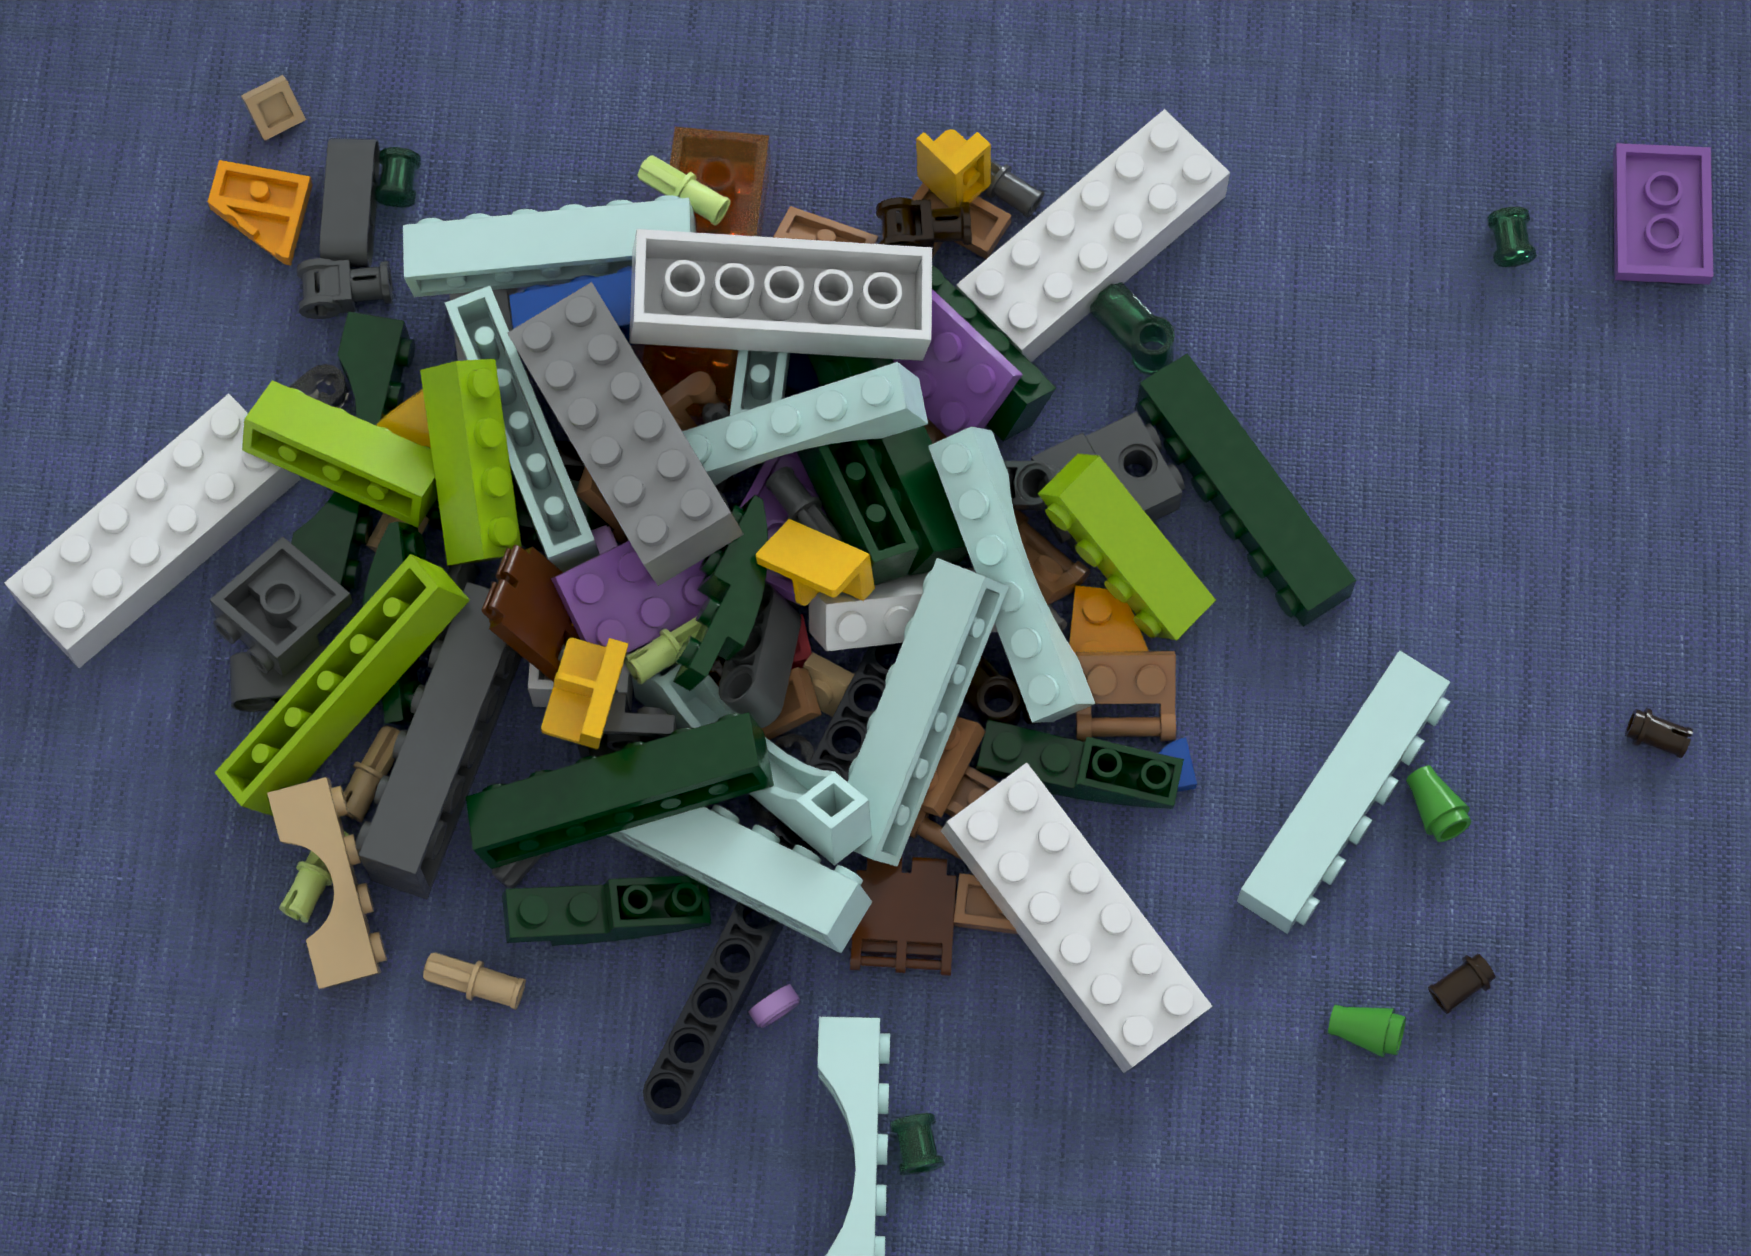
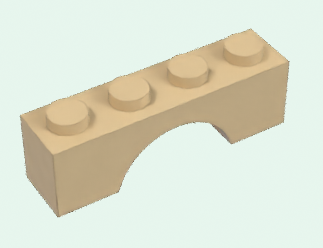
[267,777,387,989]

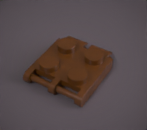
[481,545,580,682]
[850,856,956,976]

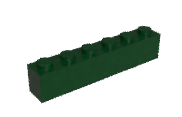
[1136,353,1356,627]
[807,354,969,576]
[466,712,774,869]

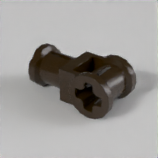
[876,197,972,252]

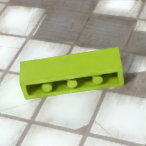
[420,359,521,566]
[242,380,438,528]
[1038,454,1216,641]

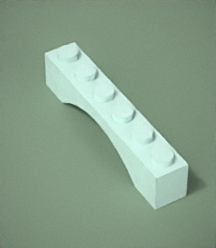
[682,362,928,486]
[928,427,1095,723]
[632,663,872,866]
[817,1017,890,1256]

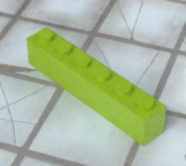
[214,554,470,816]

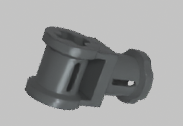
[297,258,393,319]

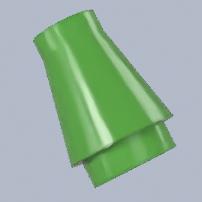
[1406,765,1471,842]
[1328,1005,1406,1058]

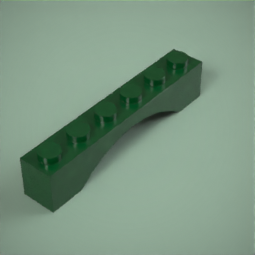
[291,311,415,592]

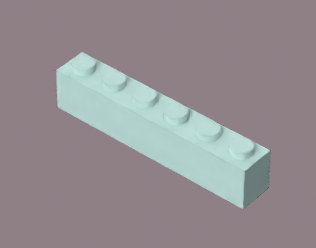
[403,195,696,297]
[445,286,599,572]
[848,558,1009,866]
[1237,650,1450,934]
[607,805,872,953]

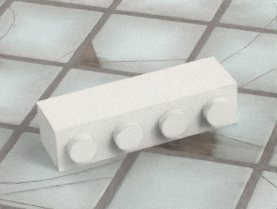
[809,567,998,651]

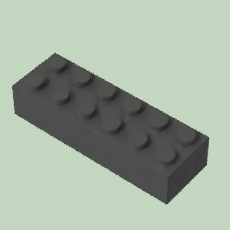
[356,582,522,900]

